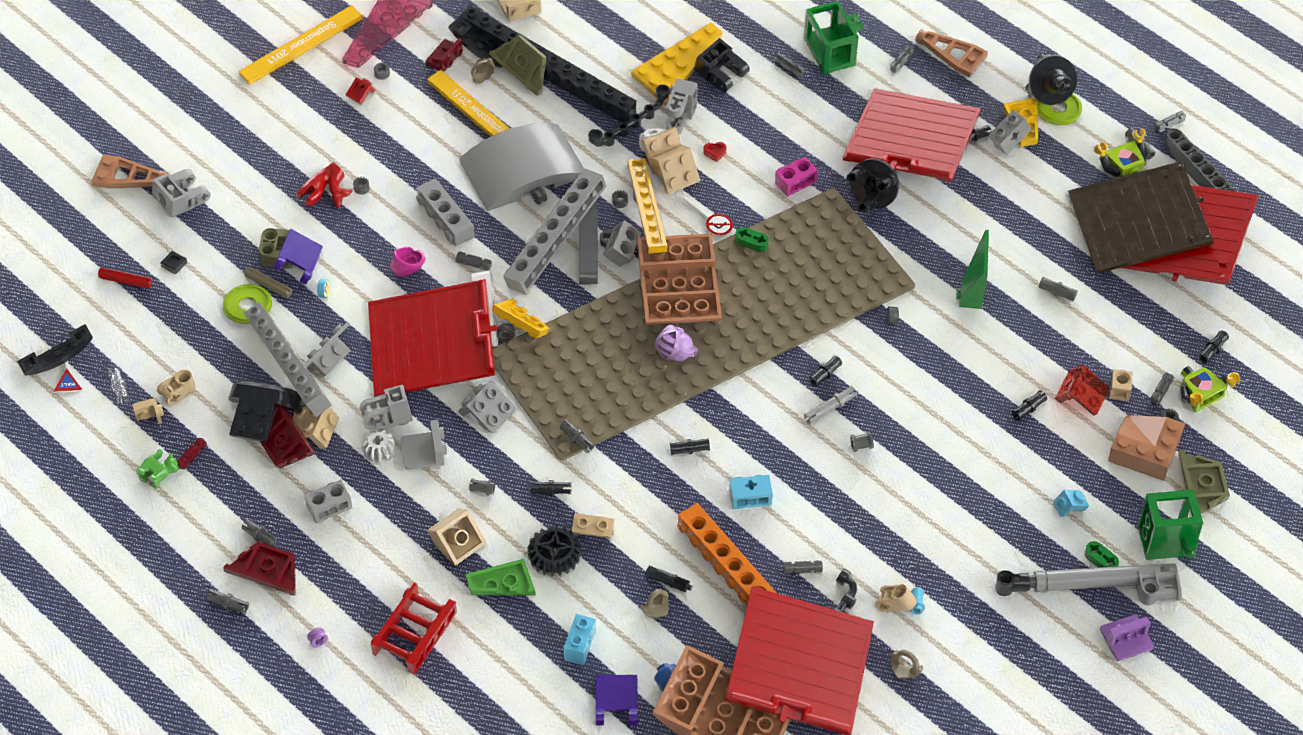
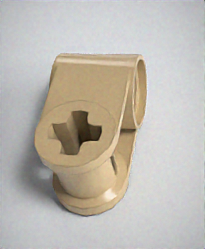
[157,370,195,405]
[875,584,917,612]

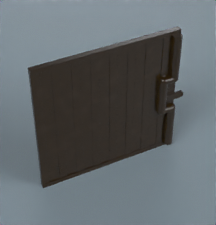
[1068,161,1214,274]

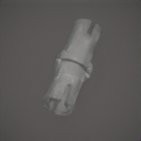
[108,368,130,405]

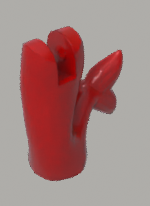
[296,162,353,209]

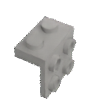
[458,381,516,433]
[401,420,447,470]

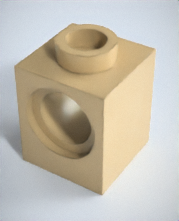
[1109,369,1133,401]

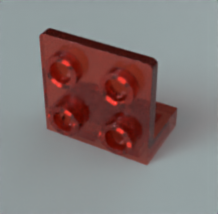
[1055,364,1110,416]

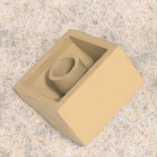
[427,508,487,566]

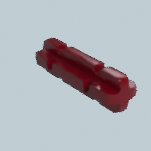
[177,438,207,470]

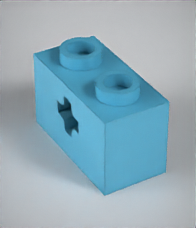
[729,475,773,509]
[564,614,596,666]

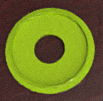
[1037,94,1082,125]
[223,284,272,324]

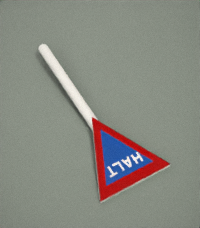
[53,340,83,393]

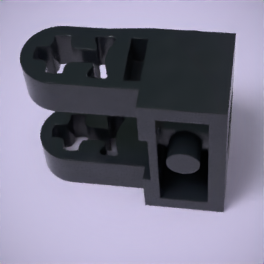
[693,38,750,92]

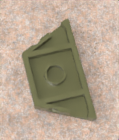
[489,35,546,96]
[1178,450,1230,514]

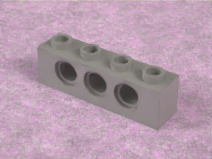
[416,178,475,246]

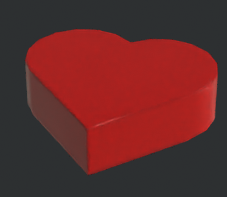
[703,142,727,162]

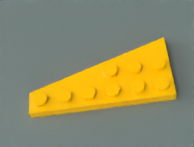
[631,22,722,106]

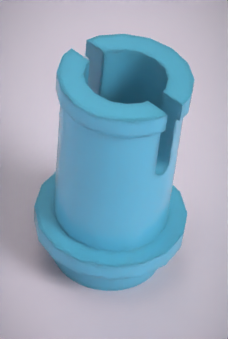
[910,587,925,615]

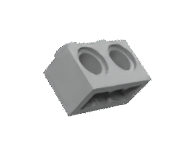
[603,220,641,267]
[305,480,352,523]

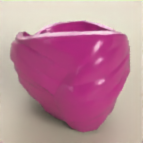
[390,247,426,277]

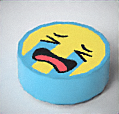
[317,279,330,298]

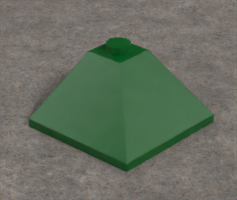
[956,230,989,309]

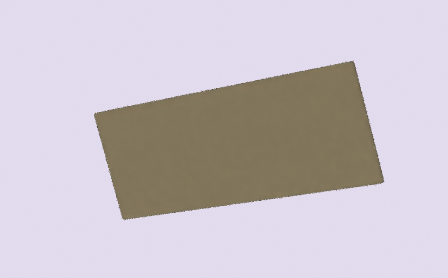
[493,188,915,461]

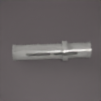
[804,386,858,425]

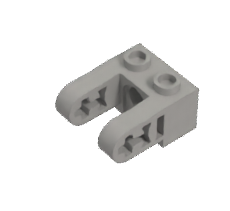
[666,78,698,135]
[152,169,211,217]
[360,385,413,431]

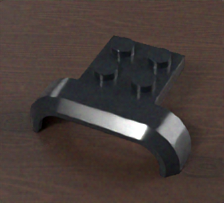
[228,381,304,443]

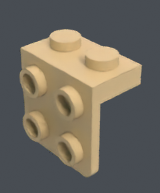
[498,0,541,22]
[292,407,339,449]

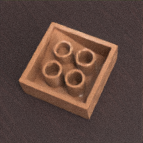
[1108,415,1185,481]

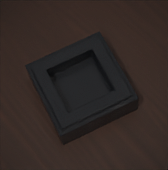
[160,251,187,274]

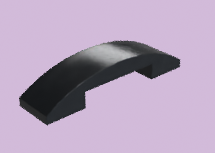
[448,16,503,68]
[17,324,93,376]

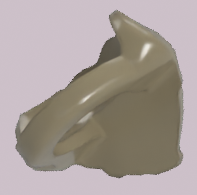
[471,58,495,84]
[640,588,669,618]
[891,650,923,679]

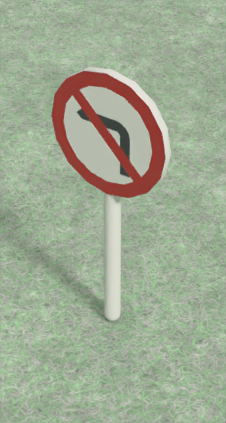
[683,197,733,237]

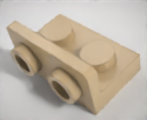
[572,513,615,538]

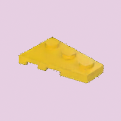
[1003,98,1038,147]
[492,298,549,338]

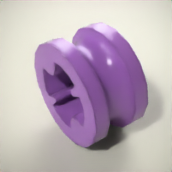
[307,627,328,647]

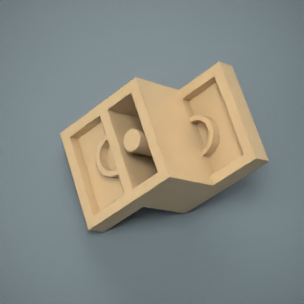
[642,127,700,194]

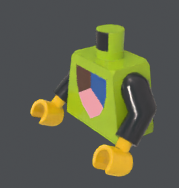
[1094,128,1147,178]
[1180,366,1241,413]

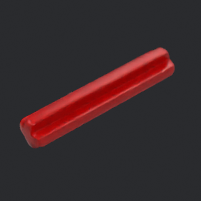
[98,267,152,289]

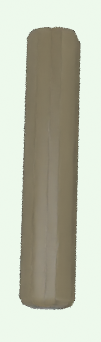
[244,266,293,298]

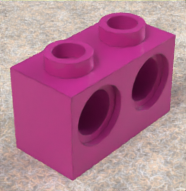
[775,156,818,197]

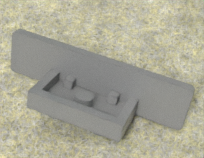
[302,322,351,377]

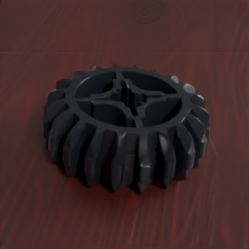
[527,525,582,577]

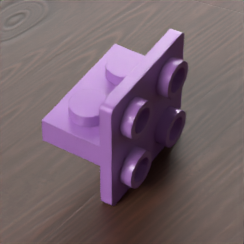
[1100,615,1154,661]

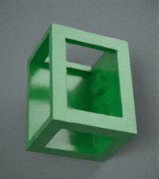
[804,1,863,75]
[1137,489,1203,560]

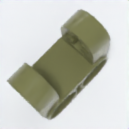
[259,228,293,269]

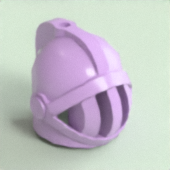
[655,325,698,362]

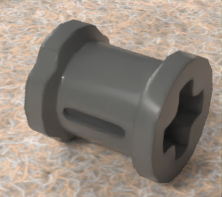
[850,431,874,452]

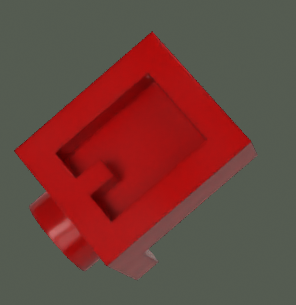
[345,77,375,105]

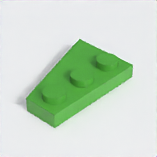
[465,559,536,596]

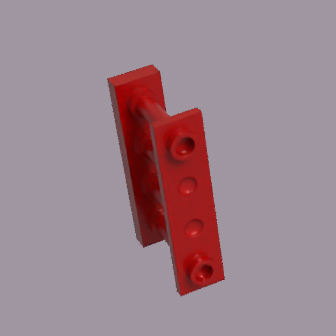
[370,582,457,675]

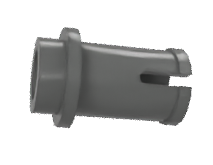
[469,479,495,496]

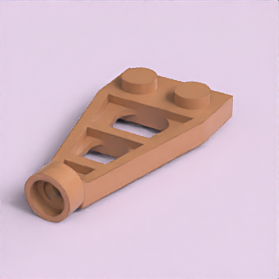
[915,29,988,77]
[91,154,168,188]

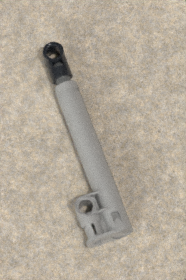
[995,563,1182,605]

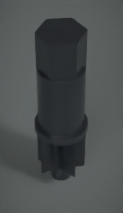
[645,565,693,592]

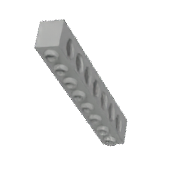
[503,168,607,295]
[244,302,332,417]

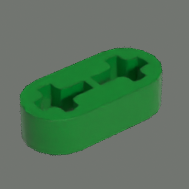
[735,227,769,252]
[1084,541,1119,568]

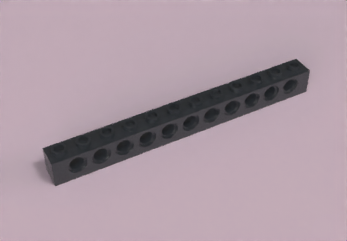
[459,5,636,122]

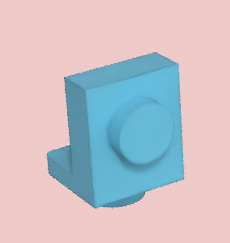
[1053,490,1089,517]

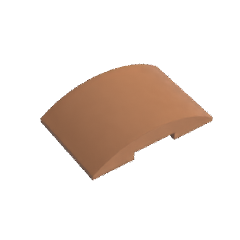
[638,233,722,325]
[652,645,791,735]

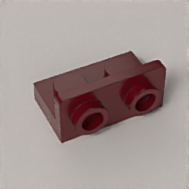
[425,39,463,72]

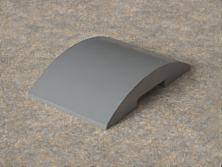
[459,123,584,211]

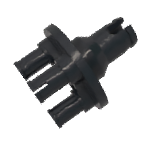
[1025,53,1077,105]
[847,158,899,214]

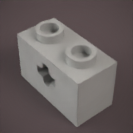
[988,110,1031,155]

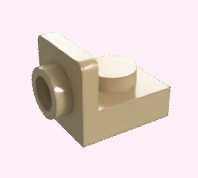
[132,398,164,424]

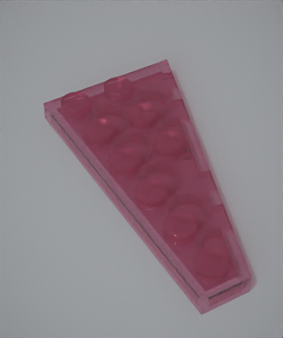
[342,0,433,68]

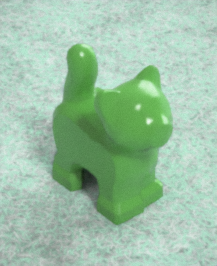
[136,449,179,489]

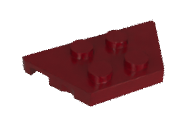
[260,406,315,468]
[223,542,296,596]

